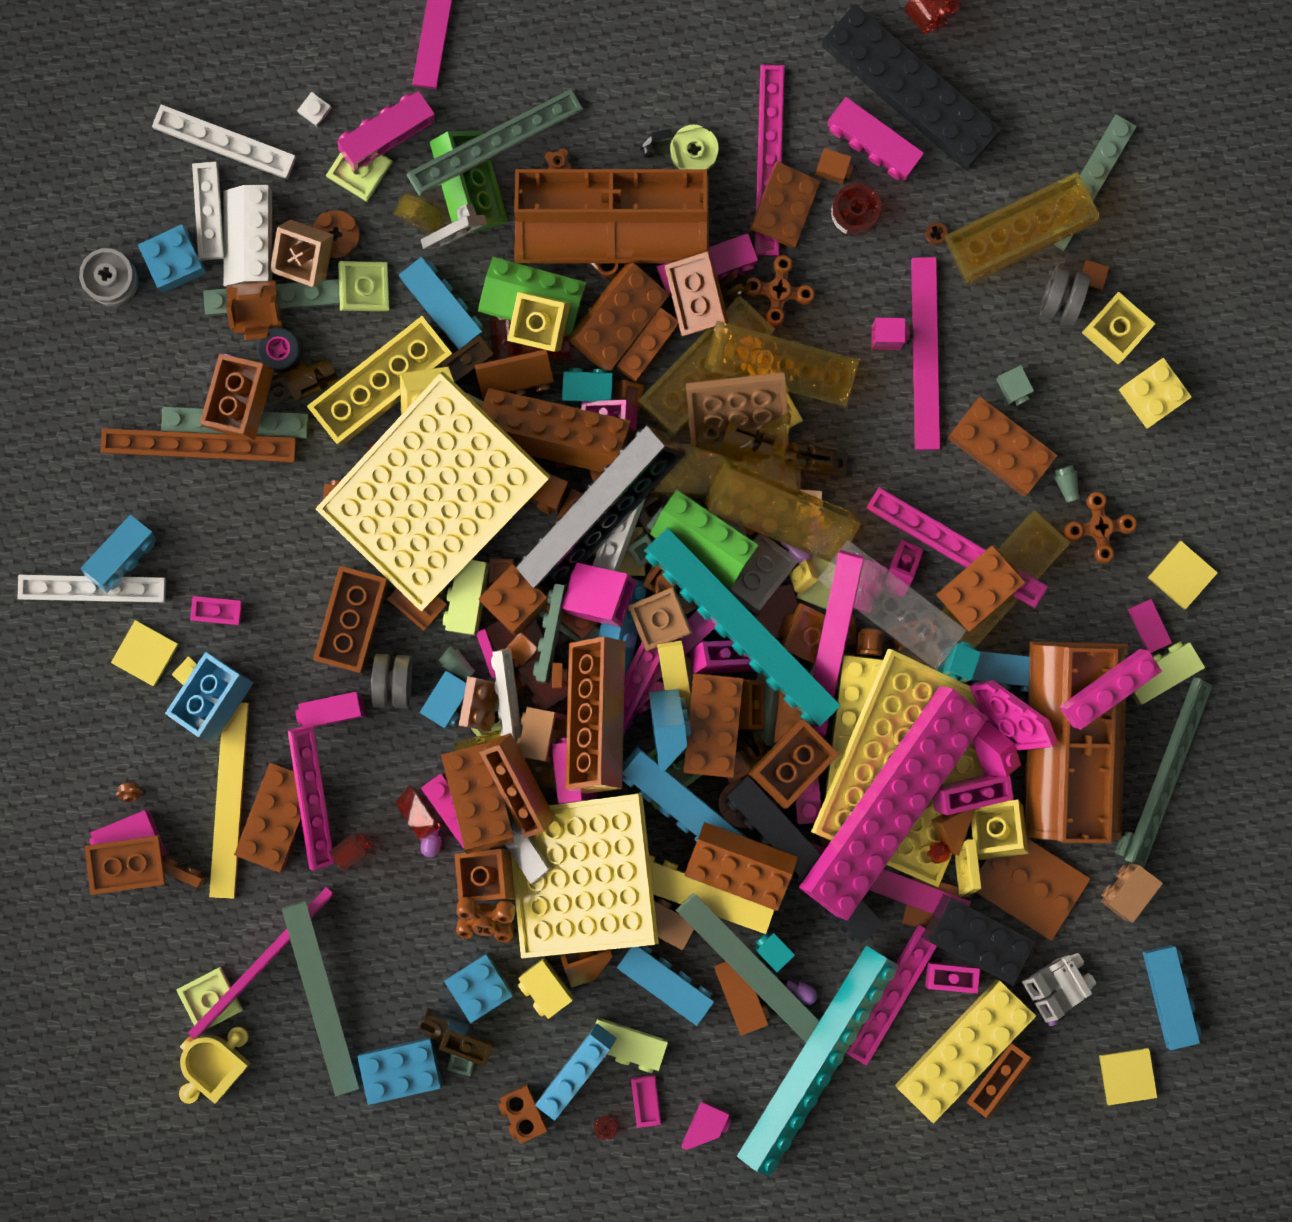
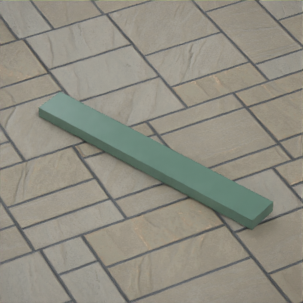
[407,89,583,196]
[1125,677,1212,868]
[676,893,820,1043]
[281,901,359,1097]

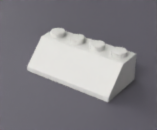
[224,185,272,287]

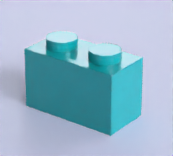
[562,368,613,405]
[937,642,981,683]
[754,931,795,972]

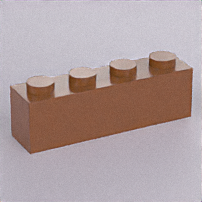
[479,733,555,838]

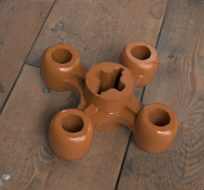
[744,255,815,327]
[1064,492,1137,564]
[456,897,515,943]

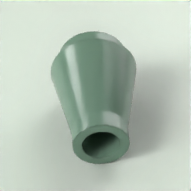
[1054,465,1080,502]
[438,646,475,681]

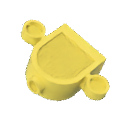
[179,1026,251,1104]

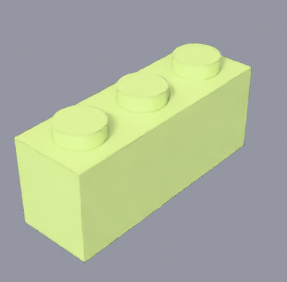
[443,560,489,636]
[1131,641,1205,705]
[595,1017,668,1073]

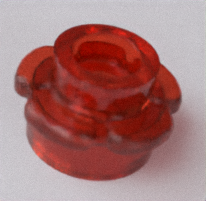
[927,842,951,864]
[593,1115,618,1140]

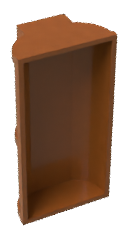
[514,169,709,263]
[1024,641,1129,843]

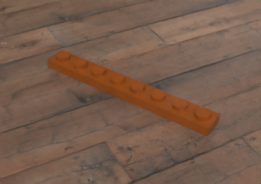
[100,428,297,463]

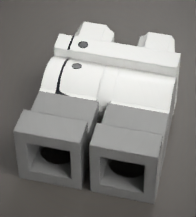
[1022,953,1096,1023]

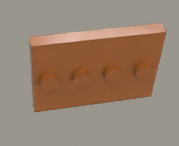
[976,838,1090,941]

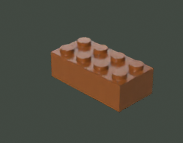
[567,263,669,370]
[947,396,1058,497]
[313,566,390,674]
[683,674,743,778]
[441,743,514,855]
[234,763,302,873]
[684,822,798,911]

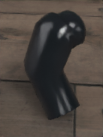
[640,129,673,157]

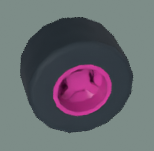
[257,327,303,373]

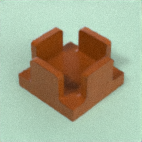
[226,281,283,340]
[777,603,826,665]

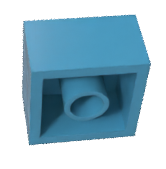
[138,224,207,293]
[419,671,466,729]
[444,953,514,1023]

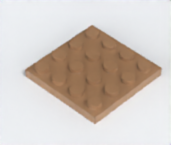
[686,372,789,460]

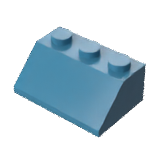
[649,689,691,772]

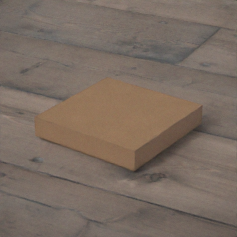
[628,587,693,652]

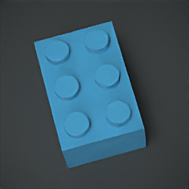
[165,652,254,744]
[357,1038,443,1105]

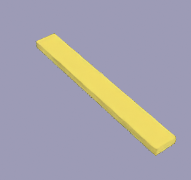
[209,703,249,899]

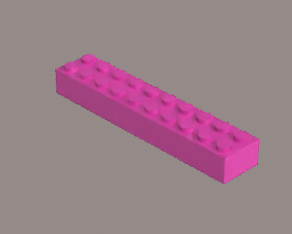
[799,686,988,920]

